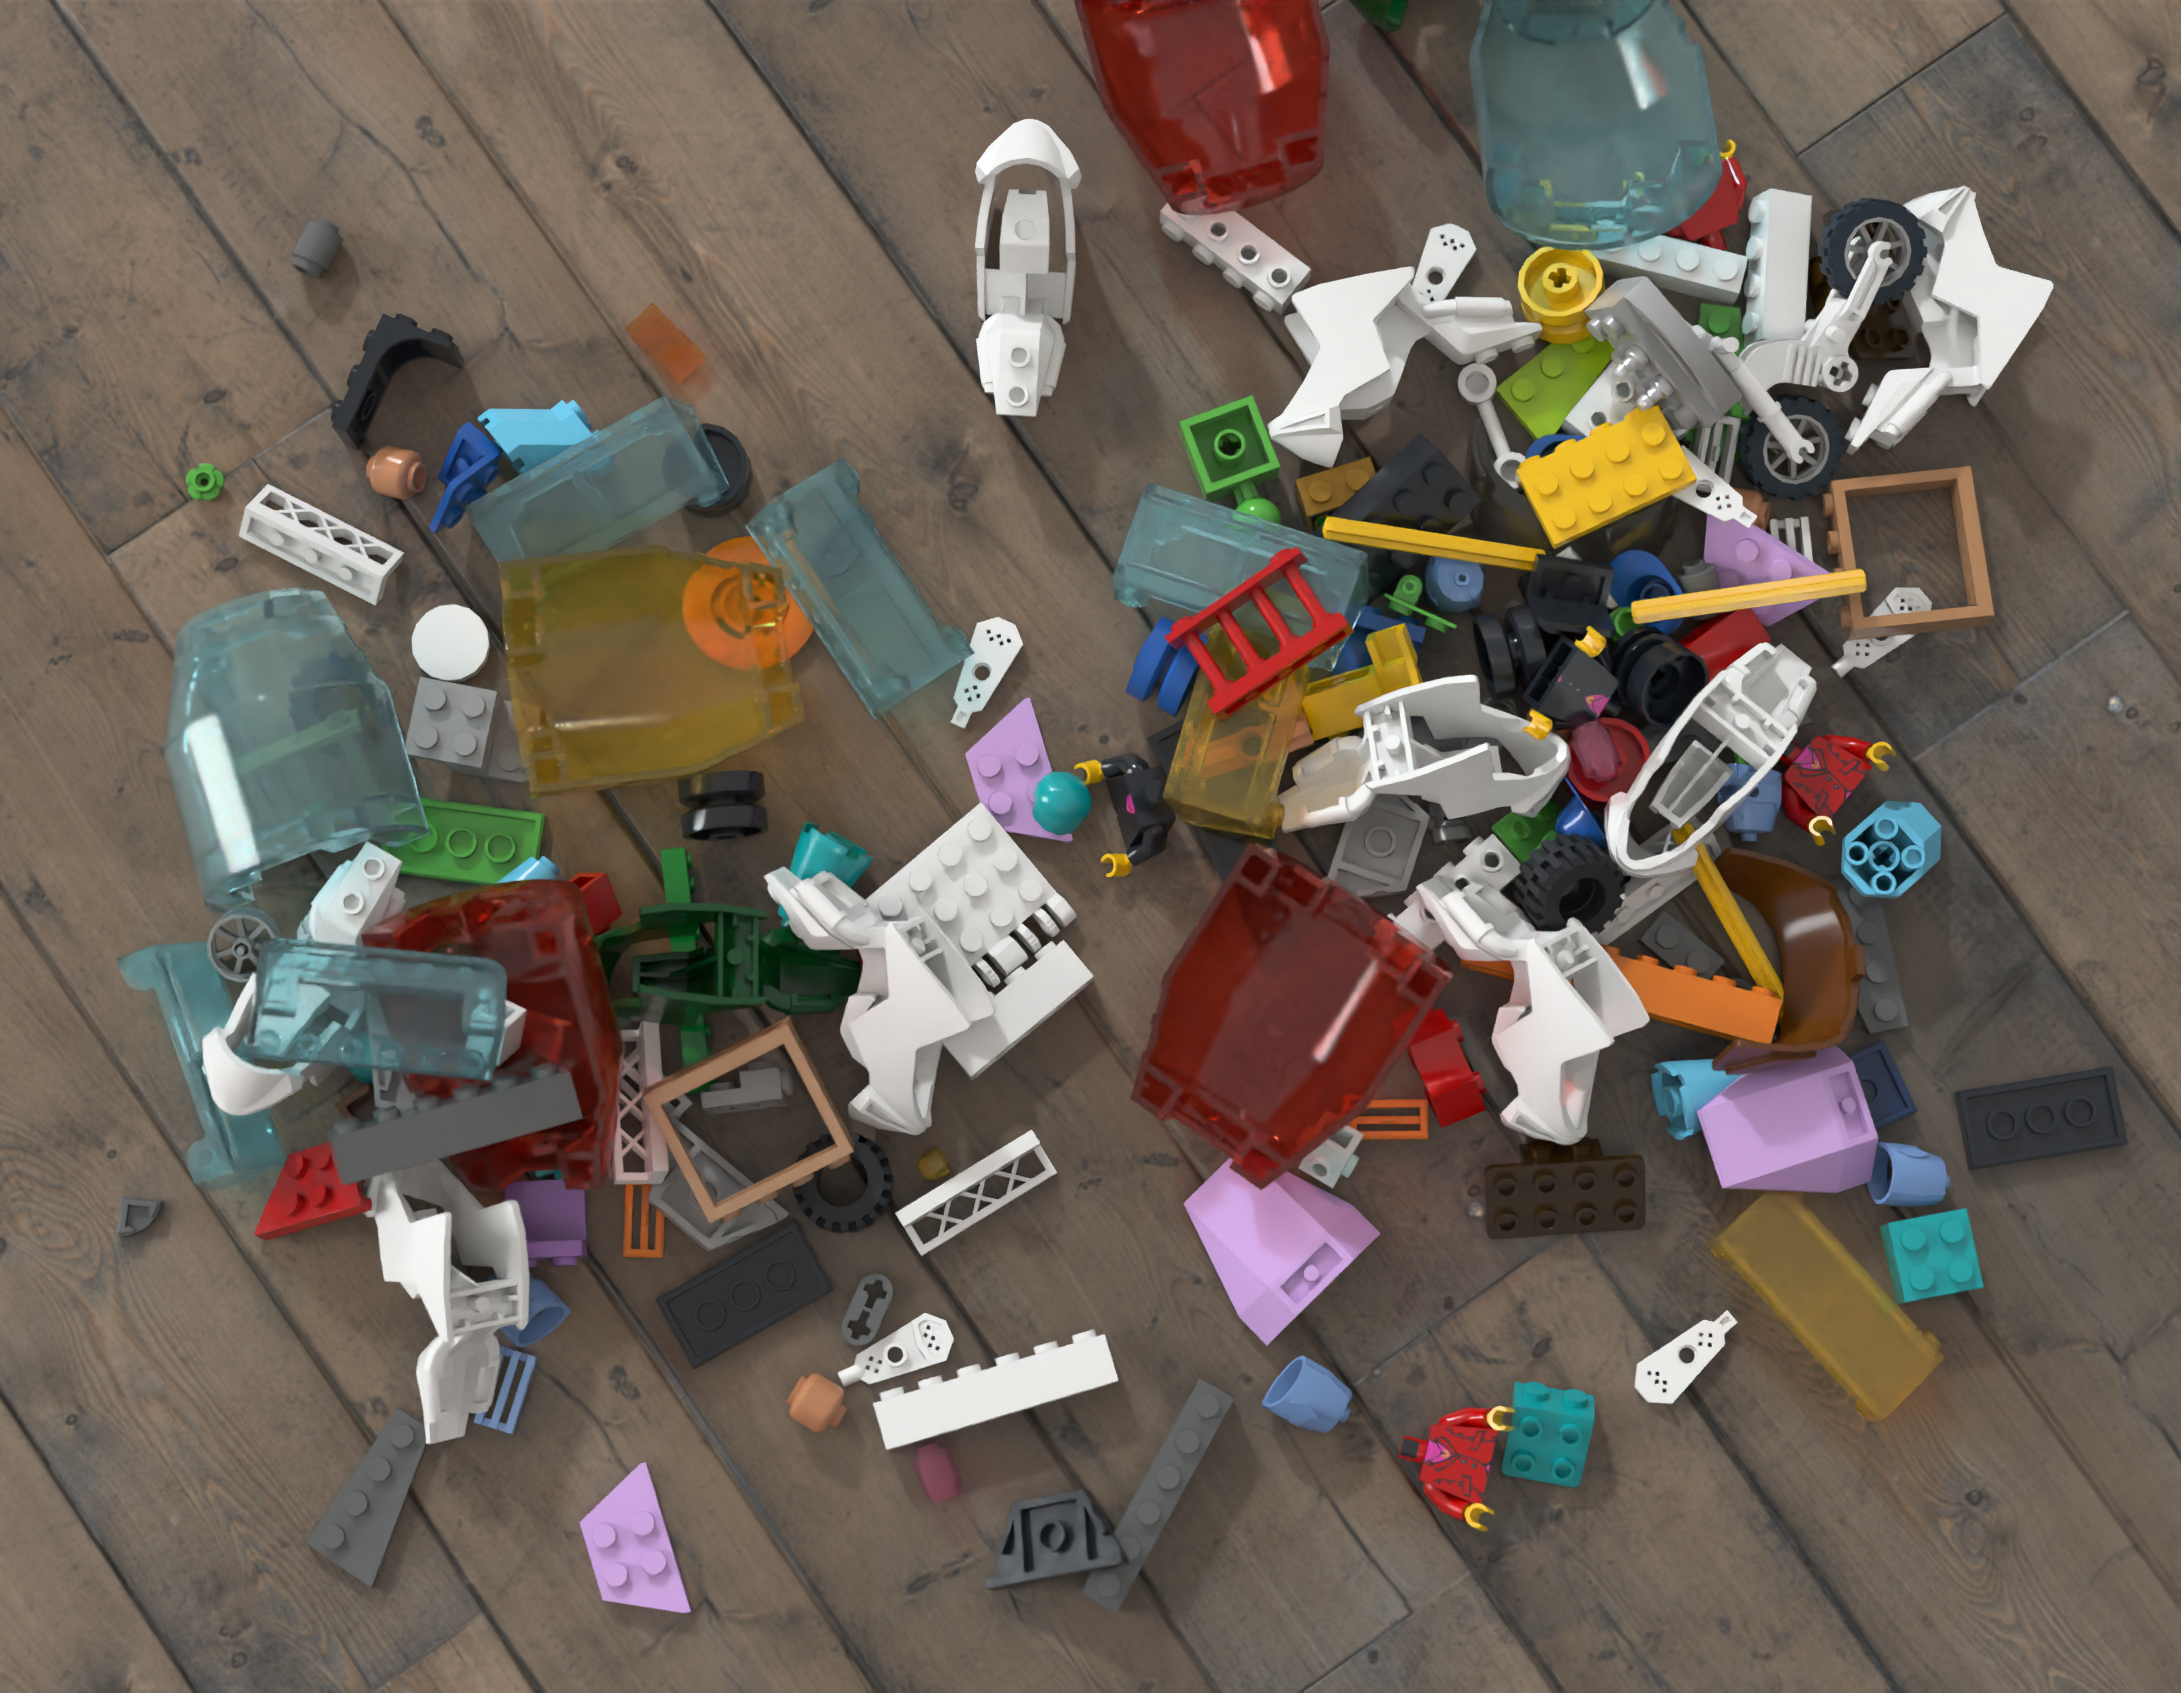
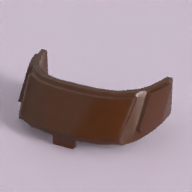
[1712,847,1865,1075]

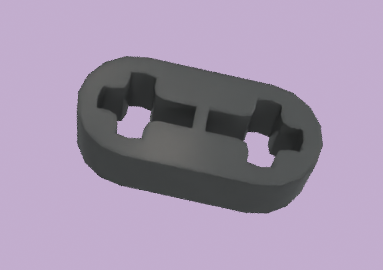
[841,1273,894,1347]

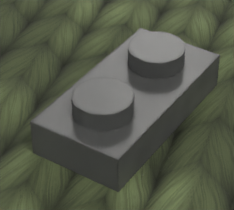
[1637,910,1725,980]

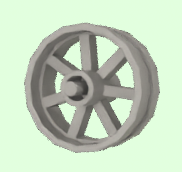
[207,907,283,982]

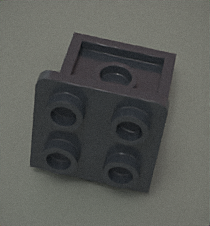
[331,313,465,450]

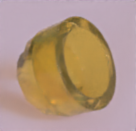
[919,1145,953,1180]

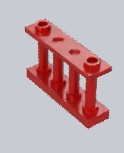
[1164,546,1355,721]

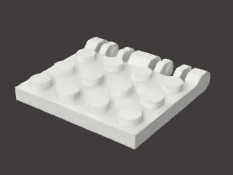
[865,803,1077,988]

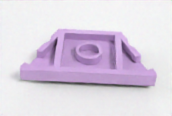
[1704,506,1830,627]
[965,697,1073,844]
[579,1462,692,1613]

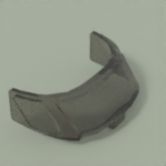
[1464,419,1691,564]

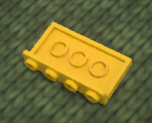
[1515,404,1697,549]

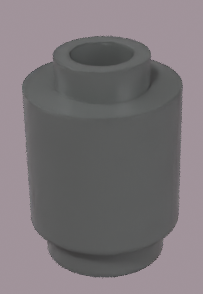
[291,218,343,279]
[1676,559,1721,620]

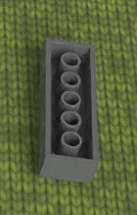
[326,1062,582,1185]

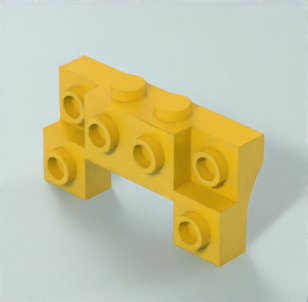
[1262,623,1423,741]

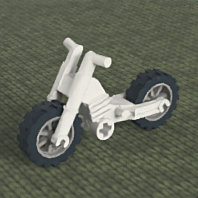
[1691,198,1927,501]

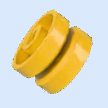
[1518,243,1606,344]

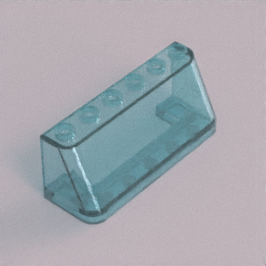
[246,938,507,1081]

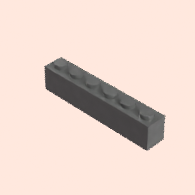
[1081,1379,1235,1613]

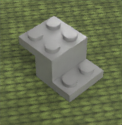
[403,677,544,786]

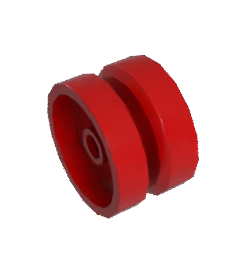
[1562,717,1651,812]

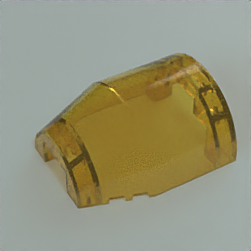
[498,544,805,799]

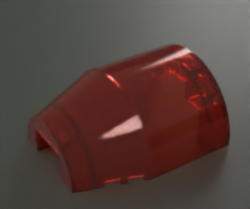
[1074,0,1330,215]
[1131,842,1454,1191]
[360,879,625,1192]

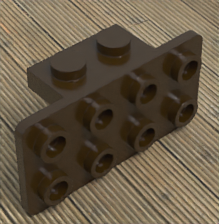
[1808,210,1914,361]
[1484,1137,1646,1239]

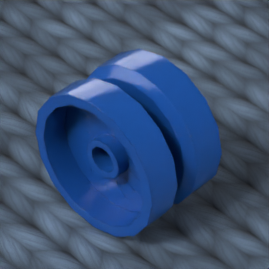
[1126,616,1212,717]

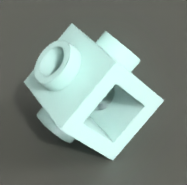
[1298,1114,1364,1188]

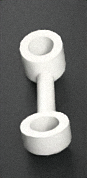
[1458,363,1525,493]

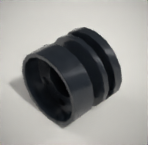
[1609,626,1709,728]

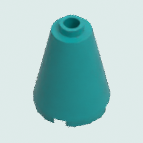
[777,820,874,927]

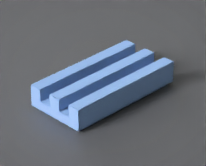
[474,1346,538,1434]

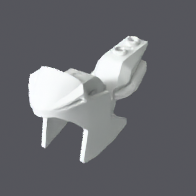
[975,119,1082,417]
[1844,186,2054,455]
[1267,266,1543,468]
[1604,642,1817,878]
[1278,675,1571,833]
[203,841,406,1115]
[764,867,996,1135]
[1416,875,1650,1145]
[361,1159,530,1444]

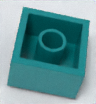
[1880,1208,1984,1305]

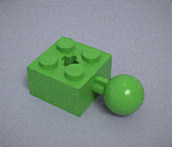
[1178,395,1282,547]

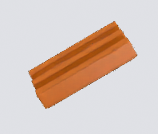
[1348,1099,1428,1141]
[623,1184,666,1259]

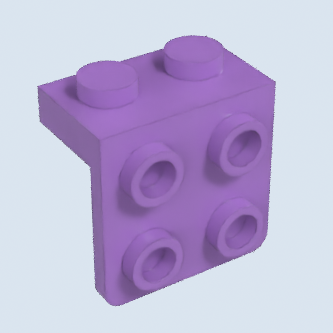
[505,1179,588,1268]

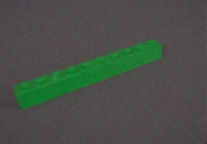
[660,847,717,1096]

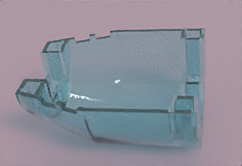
[1469,0,1723,251]
[164,588,431,914]

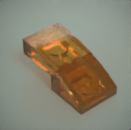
[624,303,707,385]

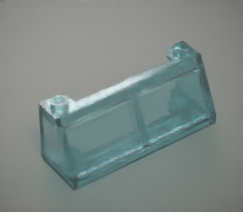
[464,395,731,598]
[745,457,974,721]
[1112,482,1368,672]
[117,941,287,1192]

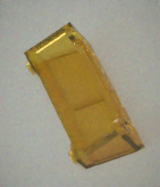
[1163,578,1329,839]
[1705,1190,1945,1423]

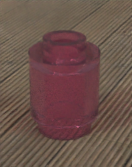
[1572,720,1623,783]
[911,1441,962,1504]

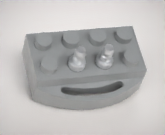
[1584,276,1743,431]

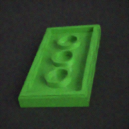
[381,794,546,887]

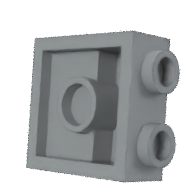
[701,1061,794,1116]

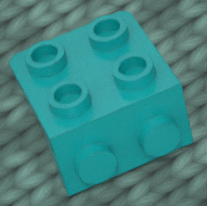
[1501,1382,1595,1487]

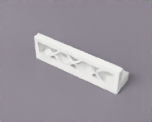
[239,484,404,605]
[1591,817,1722,945]
[605,1021,669,1184]
[895,1130,1057,1256]

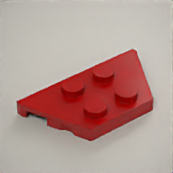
[255,1142,372,1240]

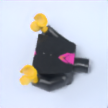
[1522,626,1622,741]
[1074,753,1176,877]

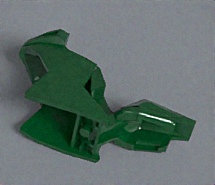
[562,903,860,1032]

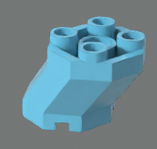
[477,400,616,484]
[1841,801,1942,899]

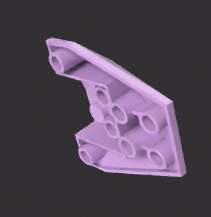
[1697,1045,1878,1193]
[1183,1148,1381,1345]

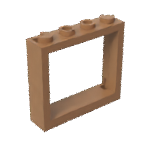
[1822,466,1994,641]
[642,1017,855,1223]

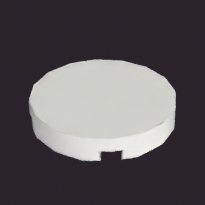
[412,604,490,683]

